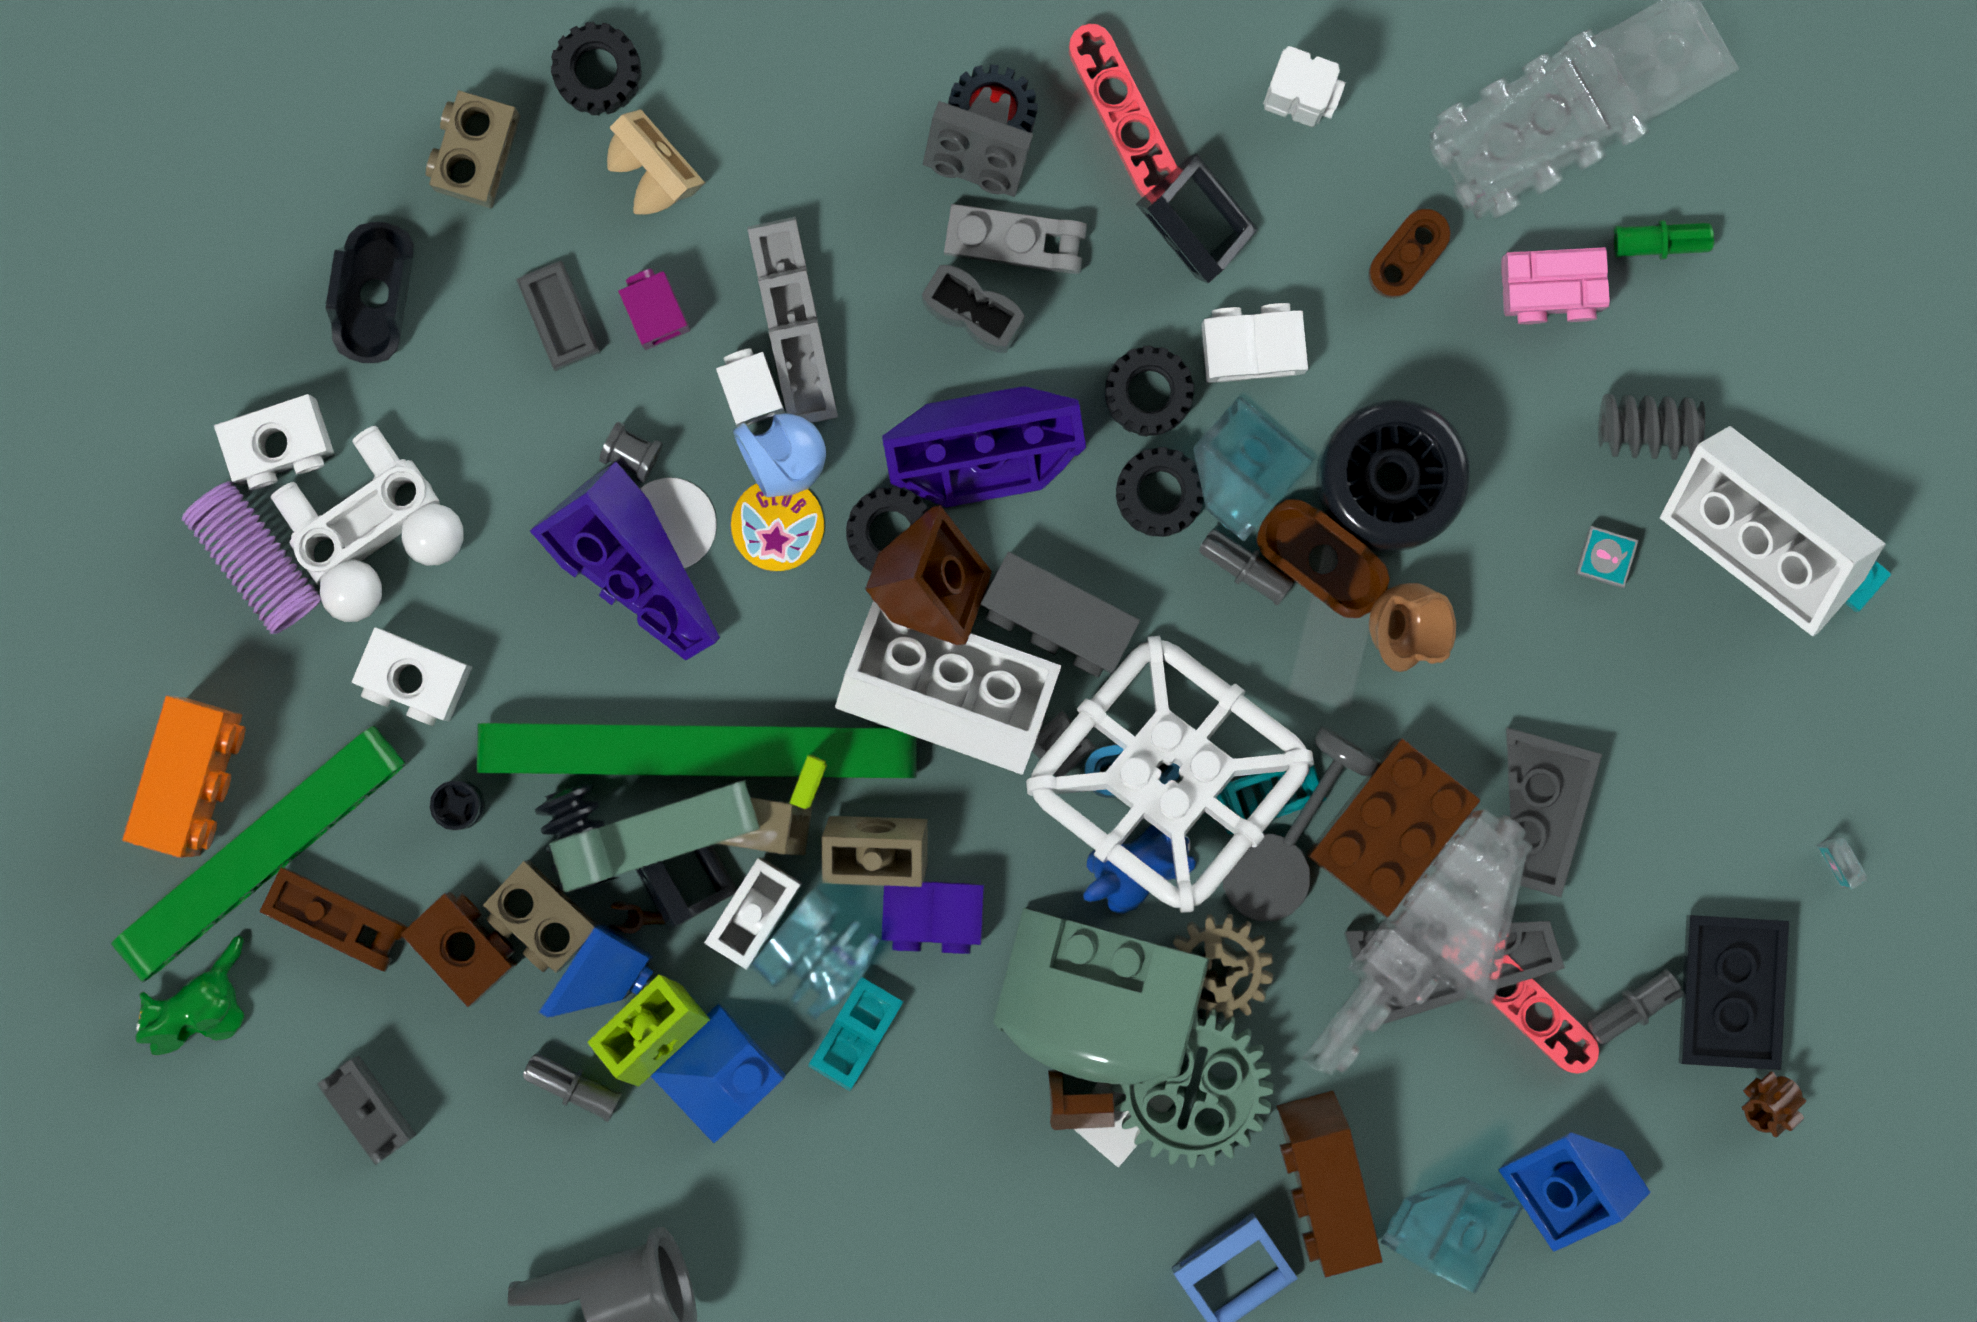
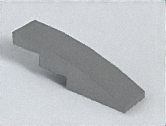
[747,217,838,423]

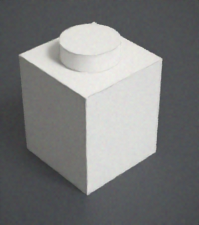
[716,348,785,427]

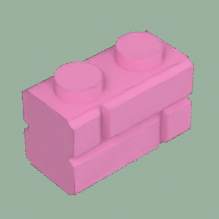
[1501,247,1610,324]

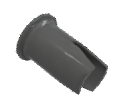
[507,1227,697,1322]

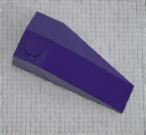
[529,462,720,660]

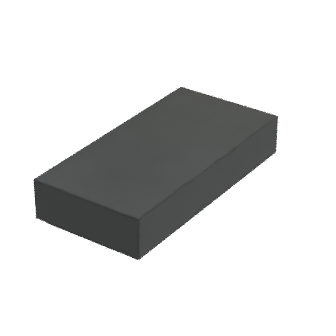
[516,260,601,371]

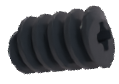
[535,782,620,892]

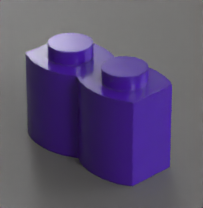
[881,881,985,954]

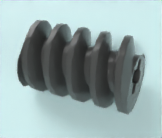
[1598,394,1705,460]

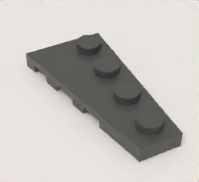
[1344,921,1565,1027]

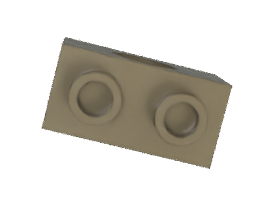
[822,816,928,887]

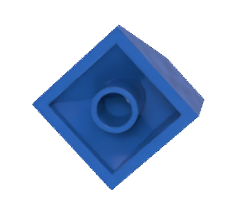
[539,924,654,1018]
[651,1003,786,1143]
[1498,1132,1651,1252]

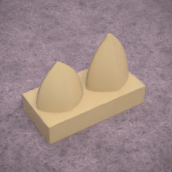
[607,110,705,215]

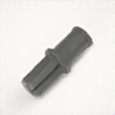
[1199,529,1294,606]
[1587,969,1684,1045]
[523,1053,623,1122]

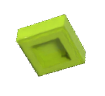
[790,755,827,809]

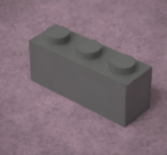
[981,551,1140,678]

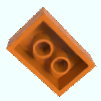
[122,696,246,858]

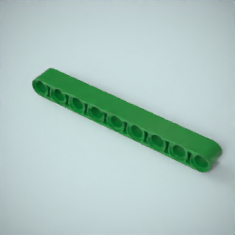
[477,723,917,778]

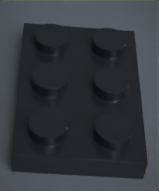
[1679,915,1789,1070]

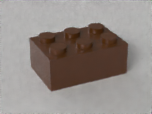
[1305,738,1480,918]

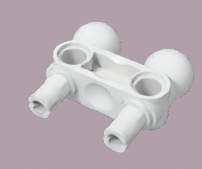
[271,426,463,622]

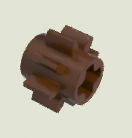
[1741,1071,1806,1137]

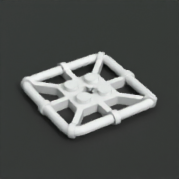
[1026,636,1314,913]

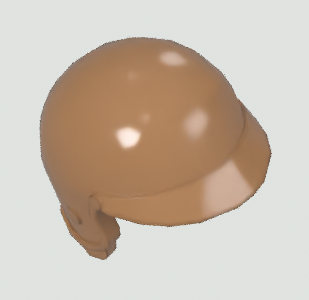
[1369,583,1456,672]

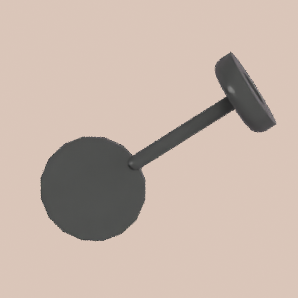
[1223,726,1380,921]

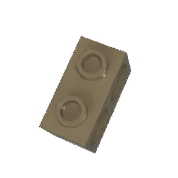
[425,90,521,209]
[483,860,599,973]

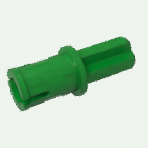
[1613,220,1714,260]

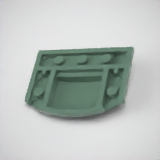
[993,908,1210,1084]

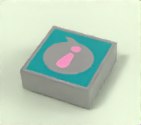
[1575,526,1639,588]

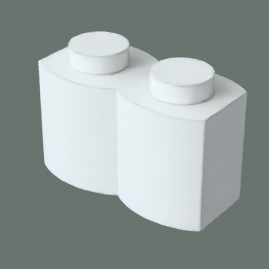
[1201,303,1308,383]

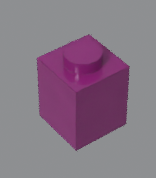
[618,269,691,350]

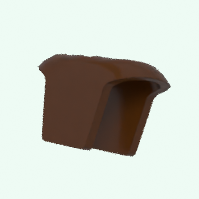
[1257,499,1390,619]

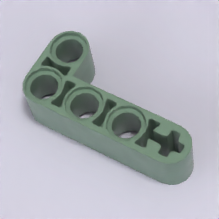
[549,781,760,892]

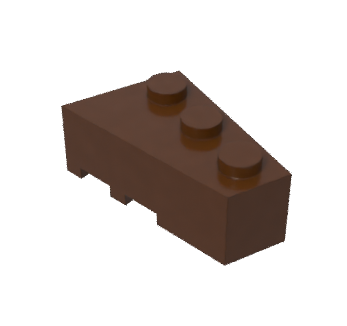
[1276,1090,1383,1278]

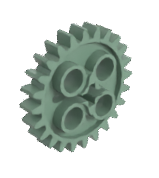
[1112,1008,1274,1168]

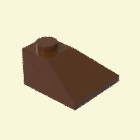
[865,505,992,646]

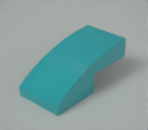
[808,977,903,1091]

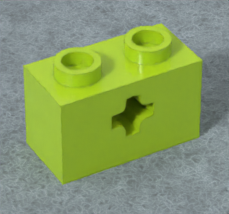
[587,974,710,1087]

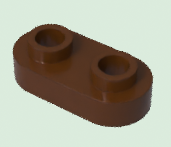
[1368,209,1450,299]

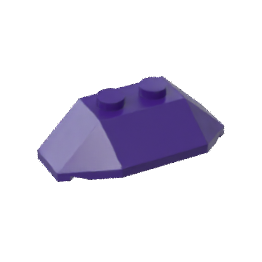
[882,386,1086,508]

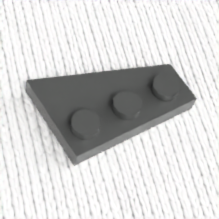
[1506,727,1602,898]

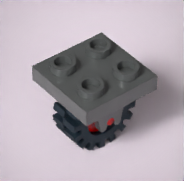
[922,64,1038,197]

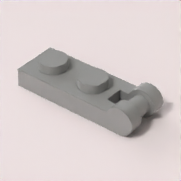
[944,204,1087,274]

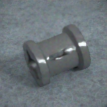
[599,421,663,483]

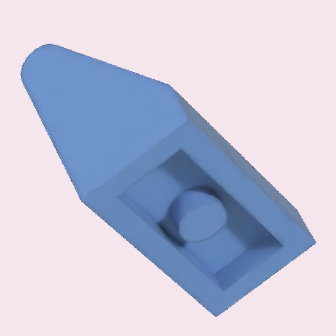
[1171,1212,1298,1322]

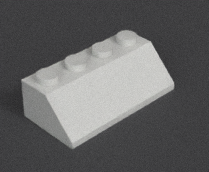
[1660,426,1886,636]

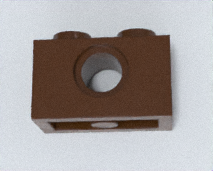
[401,892,518,1007]

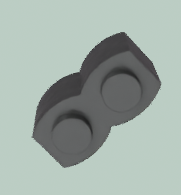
[922,265,1025,353]

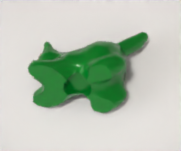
[135,935,244,1055]

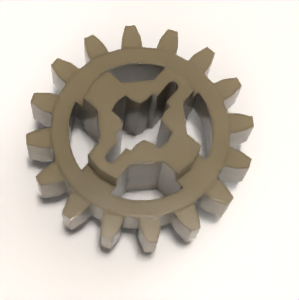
[1173,914,1273,1020]

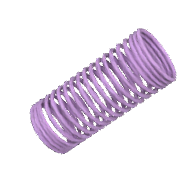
[182,481,321,634]

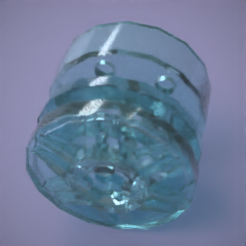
[750,887,881,1021]

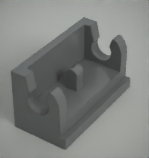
[317,1056,417,1165]

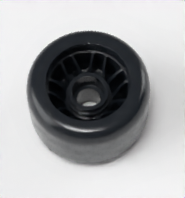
[1316,399,1470,552]

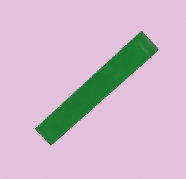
[111,726,406,983]

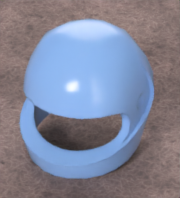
[733,413,826,497]

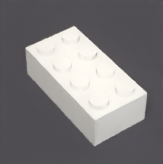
[835,601,1061,775]

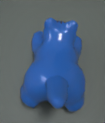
[1083,825,1196,914]

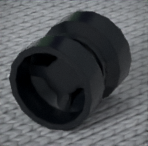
[429,781,485,830]

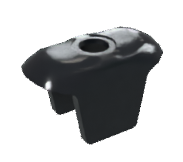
[326,222,414,363]

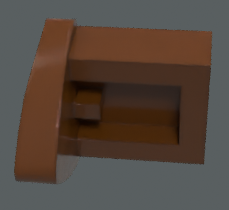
[1048,1070,1115,1130]

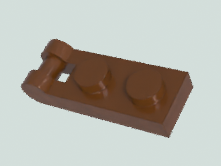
[259,867,407,972]

